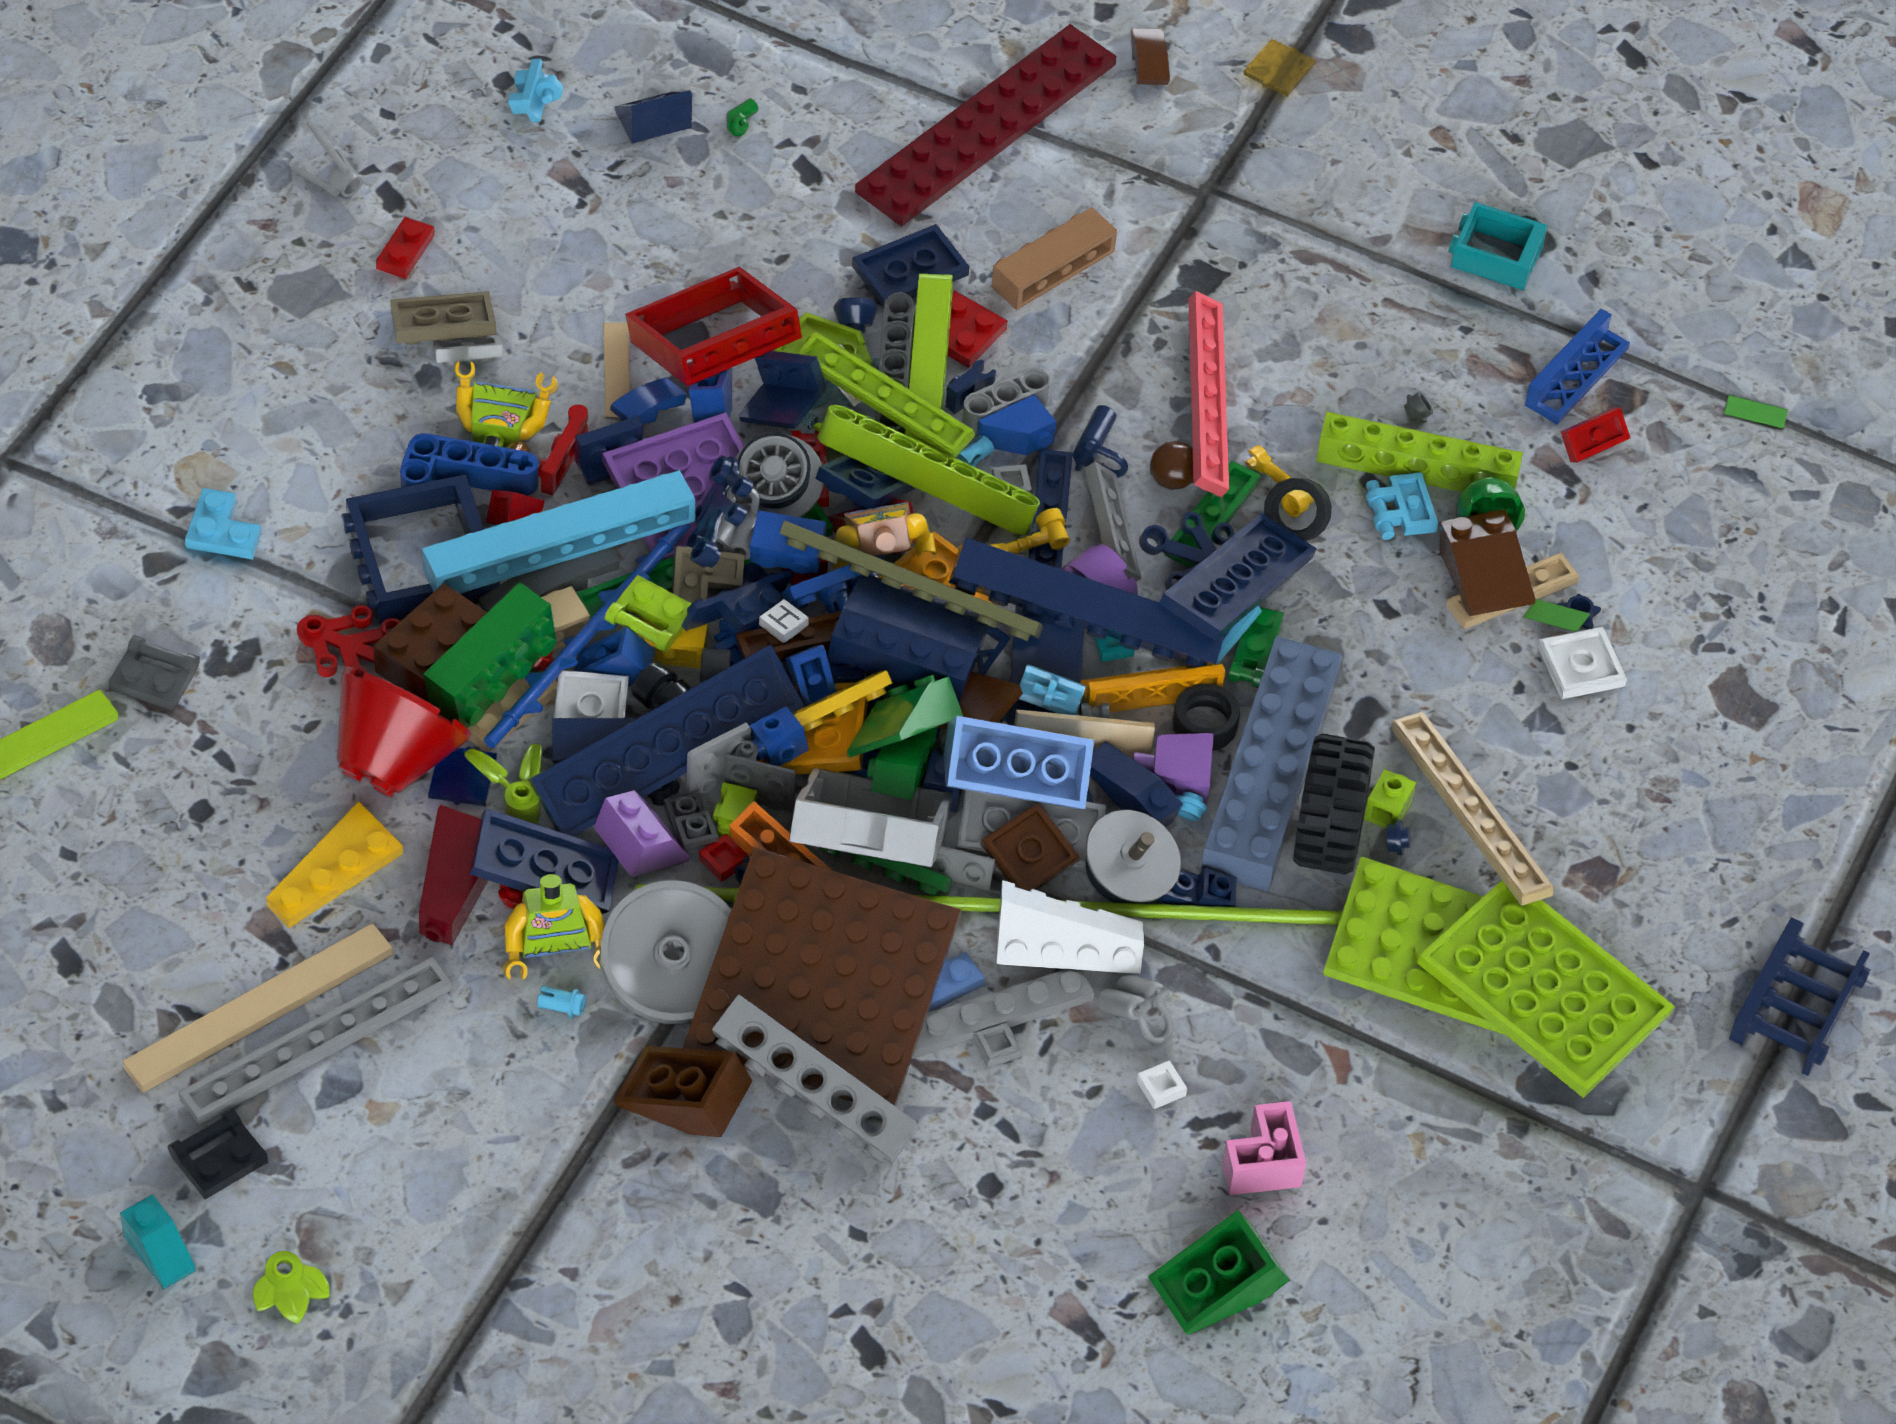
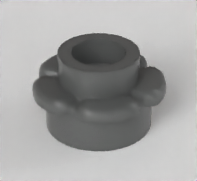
[1404,392,1433,423]

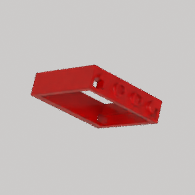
[625,266,802,386]

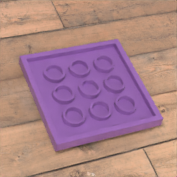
[602,412,744,561]

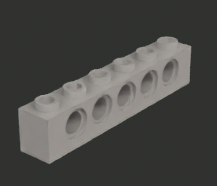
[712,994,919,1164]

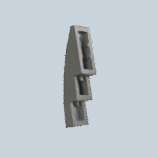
[478,547,620,612]

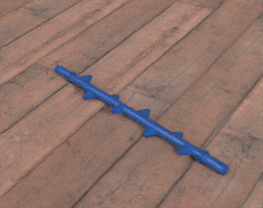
[484,523,691,748]

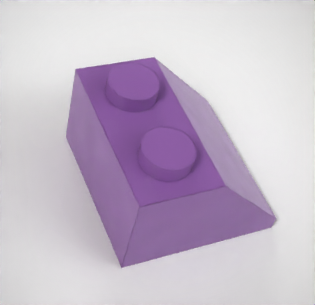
[594,790,691,877]

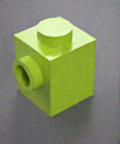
[1364,769,1417,829]

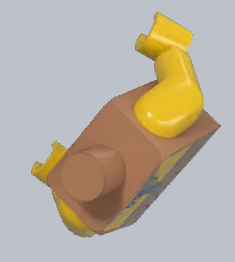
[832,502,936,570]

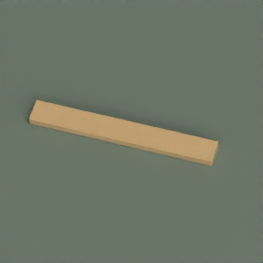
[1391,711,1554,906]
[122,923,393,1093]

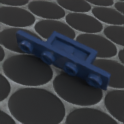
[681,569,794,634]

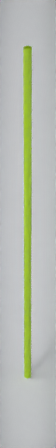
[636,884,1343,925]

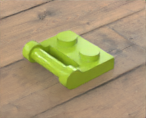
[605,575,691,652]

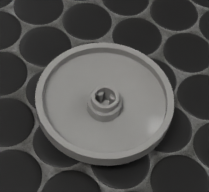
[600,880,731,1024]

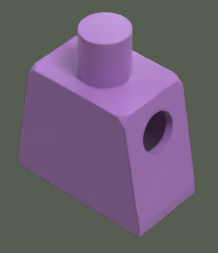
[1133,733,1213,806]

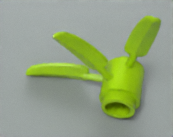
[464,743,542,824]

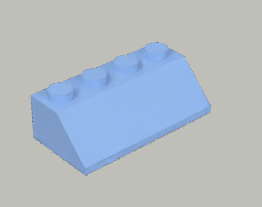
[943,716,1094,810]

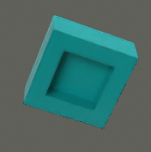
[1091,636,1135,662]

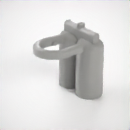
[716,486,765,560]
[1098,974,1174,1044]

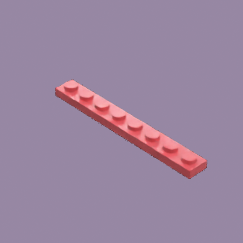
[1188,291,1229,497]

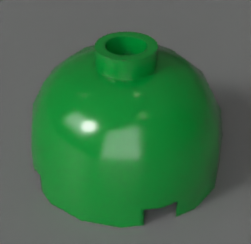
[1456,477,1525,531]

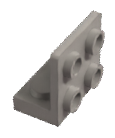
[675,723,751,794]

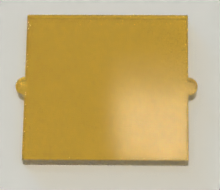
[1243,39,1316,97]

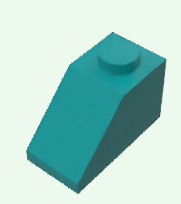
[120,1194,196,1290]

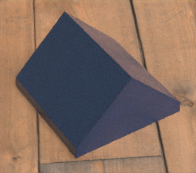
[614,90,692,143]

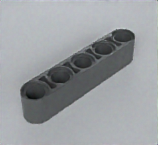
[875,292,915,434]

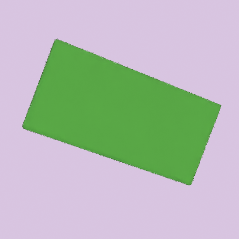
[1724,395,1788,429]
[1523,599,1590,632]

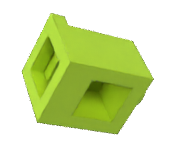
[713,782,757,838]

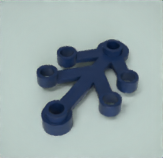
[686,455,753,568]
[1139,512,1234,590]

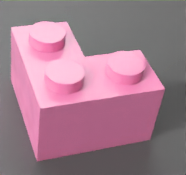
[1222,1101,1306,1195]

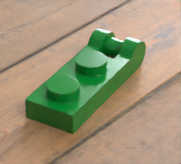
[1228,607,1284,688]

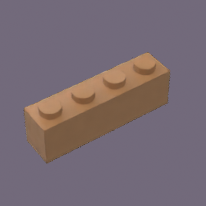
[991,207,1117,310]

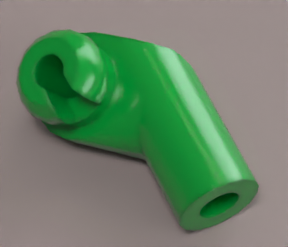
[726,98,758,136]

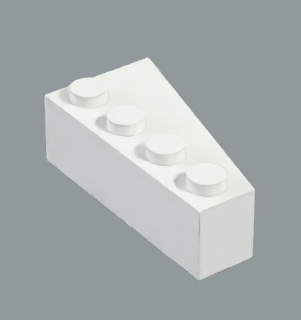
[997,880,1144,974]

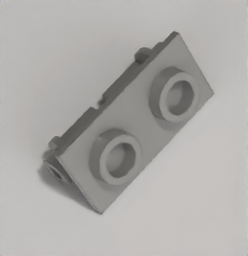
[921,846,996,891]

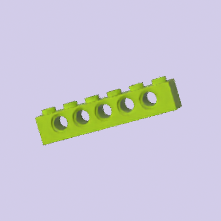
[1316,411,1523,492]

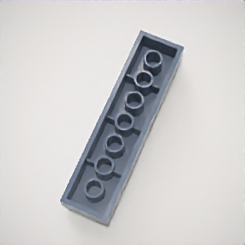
[1201,636,1343,892]

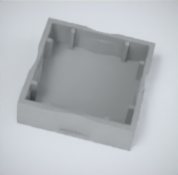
[789,768,953,867]

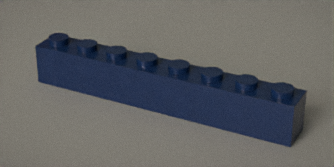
[948,537,1225,669]

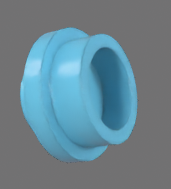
[1177,792,1208,821]

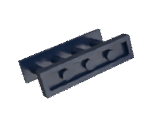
[1729,917,1871,1076]

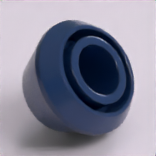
[833,297,878,333]

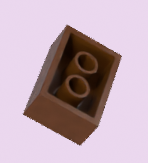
[373,583,487,703]

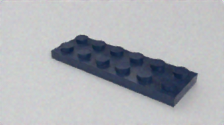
[1159,512,1317,641]

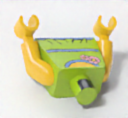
[455,361,558,450]
[502,874,605,980]

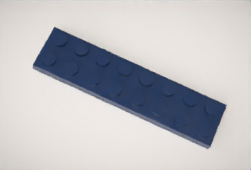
[528,644,804,836]

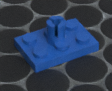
[780,555,885,614]

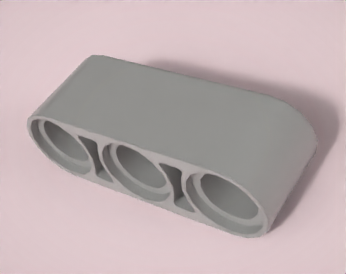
[962,368,1050,437]

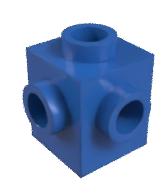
[750,706,809,766]

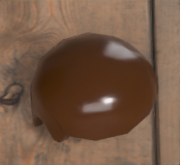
[1150,440,1194,490]

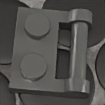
[109,635,200,711]

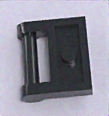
[167,1108,268,1199]

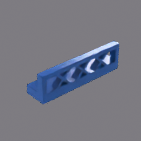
[1525,309,1630,425]

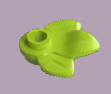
[252,1251,330,1324]

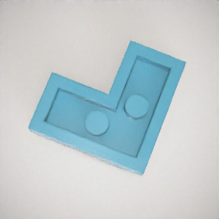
[185,488,261,560]

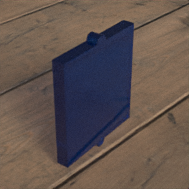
[428,746,497,807]

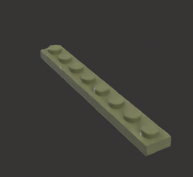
[779,520,1044,641]

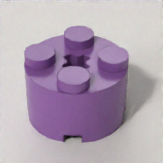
[1062,544,1138,595]

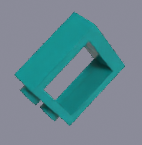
[1448,202,1548,291]

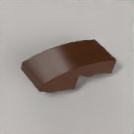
[1131,28,1170,85]

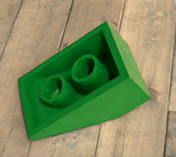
[847,675,963,758]
[1148,1210,1290,1335]

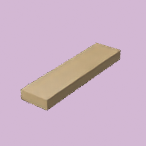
[1446,552,1579,630]
[1014,709,1155,758]

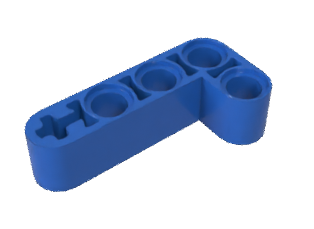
[400,433,539,496]

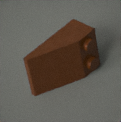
[1440,509,1535,616]
[614,1046,752,1137]

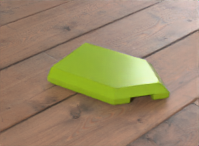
[773,312,873,366]

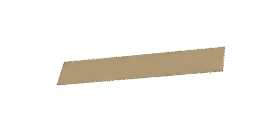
[604,323,630,417]

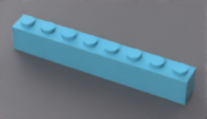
[422,470,695,594]

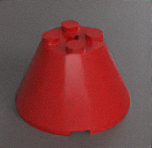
[337,667,471,798]

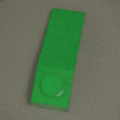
[867,728,937,800]

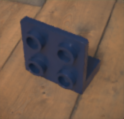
[738,351,827,429]

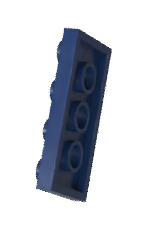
[469,808,619,914]

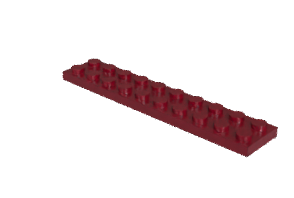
[855,24,1117,227]

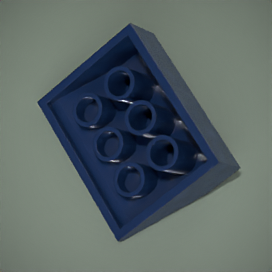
[828,575,990,703]

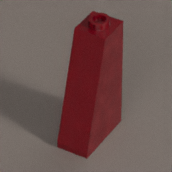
[419,804,489,945]

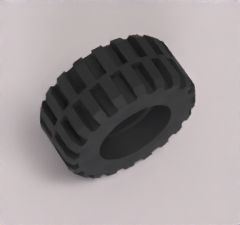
[1293,734,1375,875]

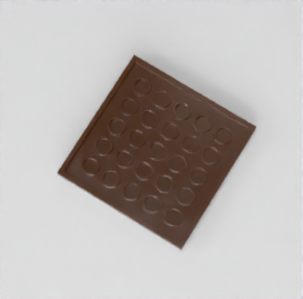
[683,847,961,1107]

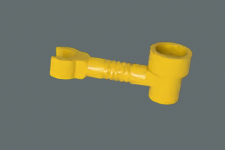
[1245,445,1315,517]
[990,508,1070,554]

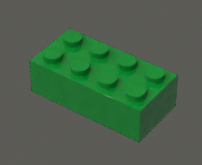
[423,582,557,728]

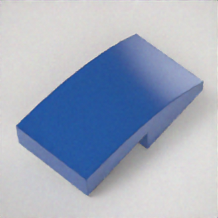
[610,377,687,424]

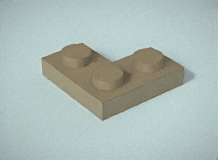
[671,546,745,604]

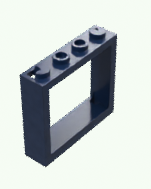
[341,474,500,624]

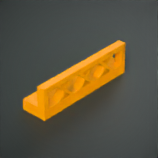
[1080,664,1225,713]

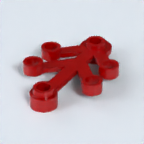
[297,605,401,678]

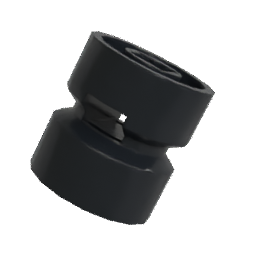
[632,661,692,710]

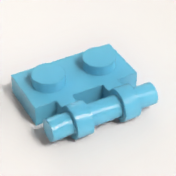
[1366,472,1438,540]

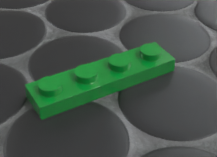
[1164,460,1261,568]
[819,847,953,896]

